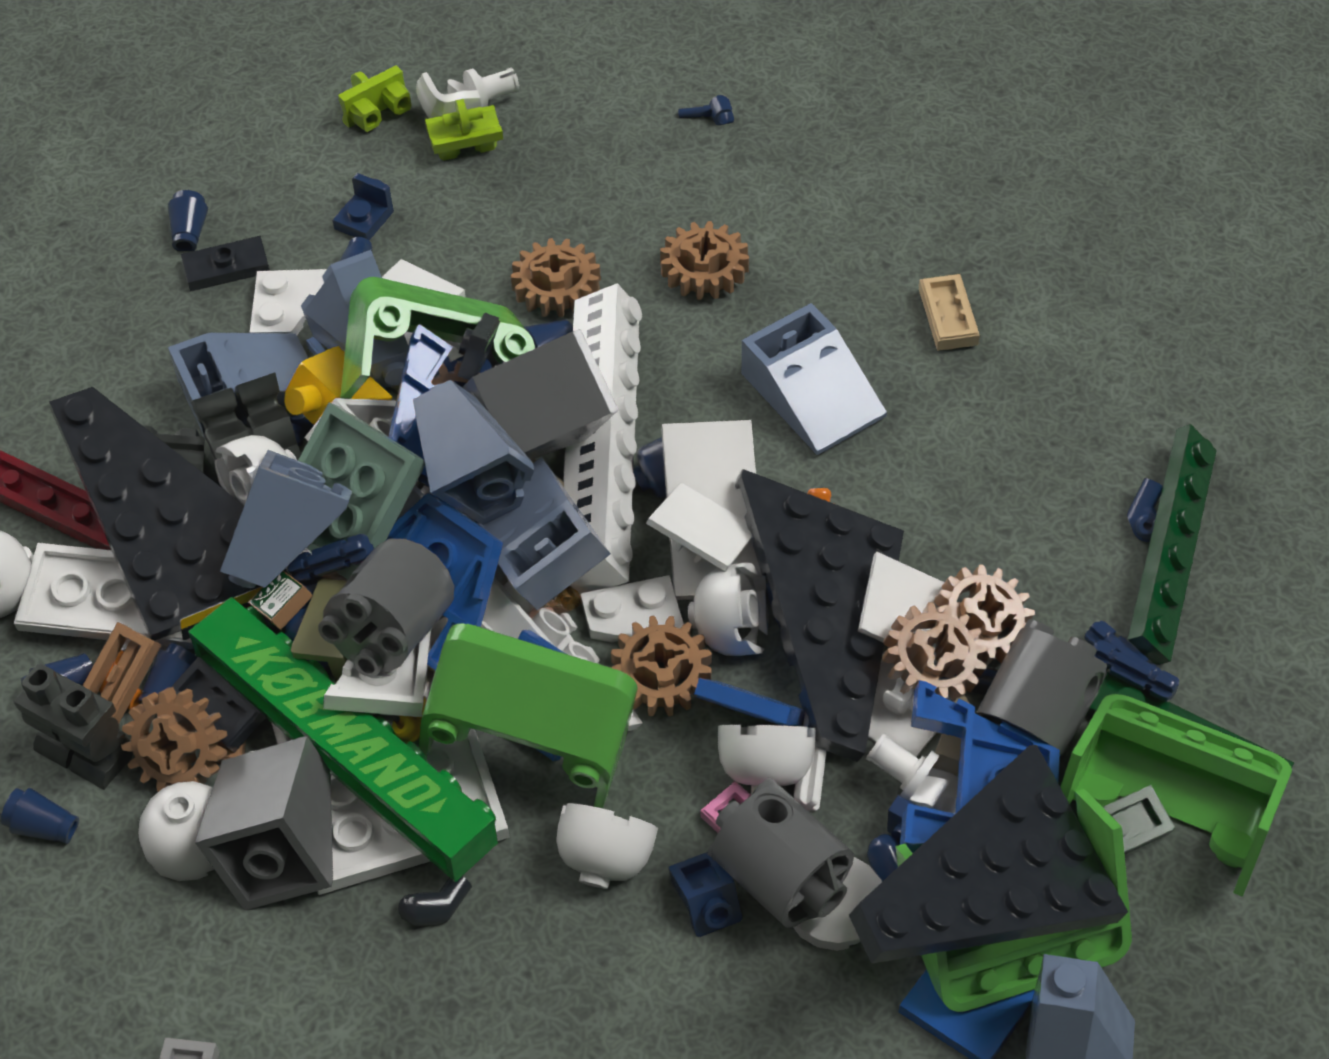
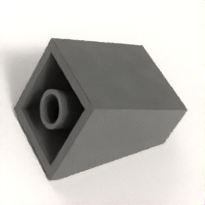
[463,329,619,460]
[195,736,333,910]

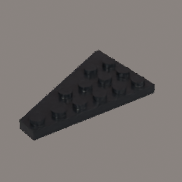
[49,387,321,641]
[735,469,904,762]
[849,745,1128,964]

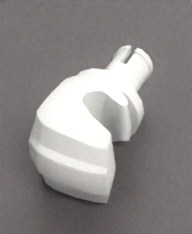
[416,68,519,118]
[865,733,958,814]

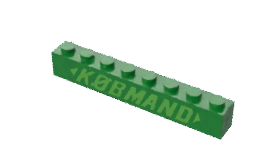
[188,597,498,882]

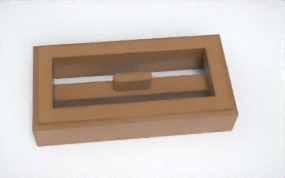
[83,622,161,723]

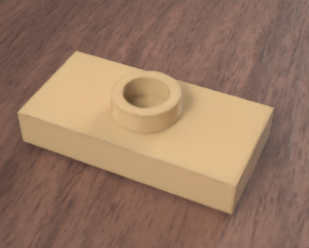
[919,274,980,351]

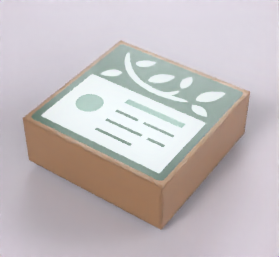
[248,570,313,630]

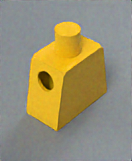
[284,346,393,425]

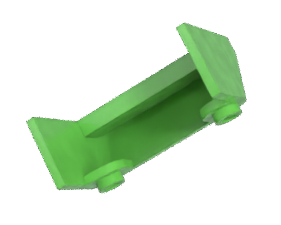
[340,277,535,399]
[419,623,638,808]
[1060,694,1292,897]
[895,789,1132,1012]

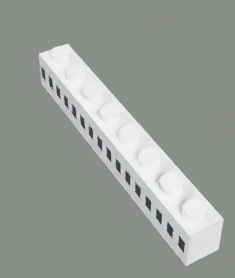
[564,283,642,595]

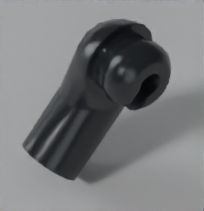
[398,876,472,926]

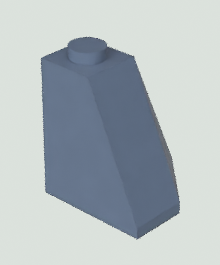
[301,250,408,388]
[412,380,534,525]
[220,450,352,588]
[1026,954,1135,1059]

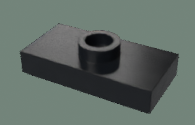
[181,236,270,292]
[458,313,500,380]
[171,657,267,753]

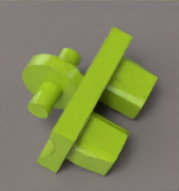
[338,65,412,132]
[425,99,504,161]

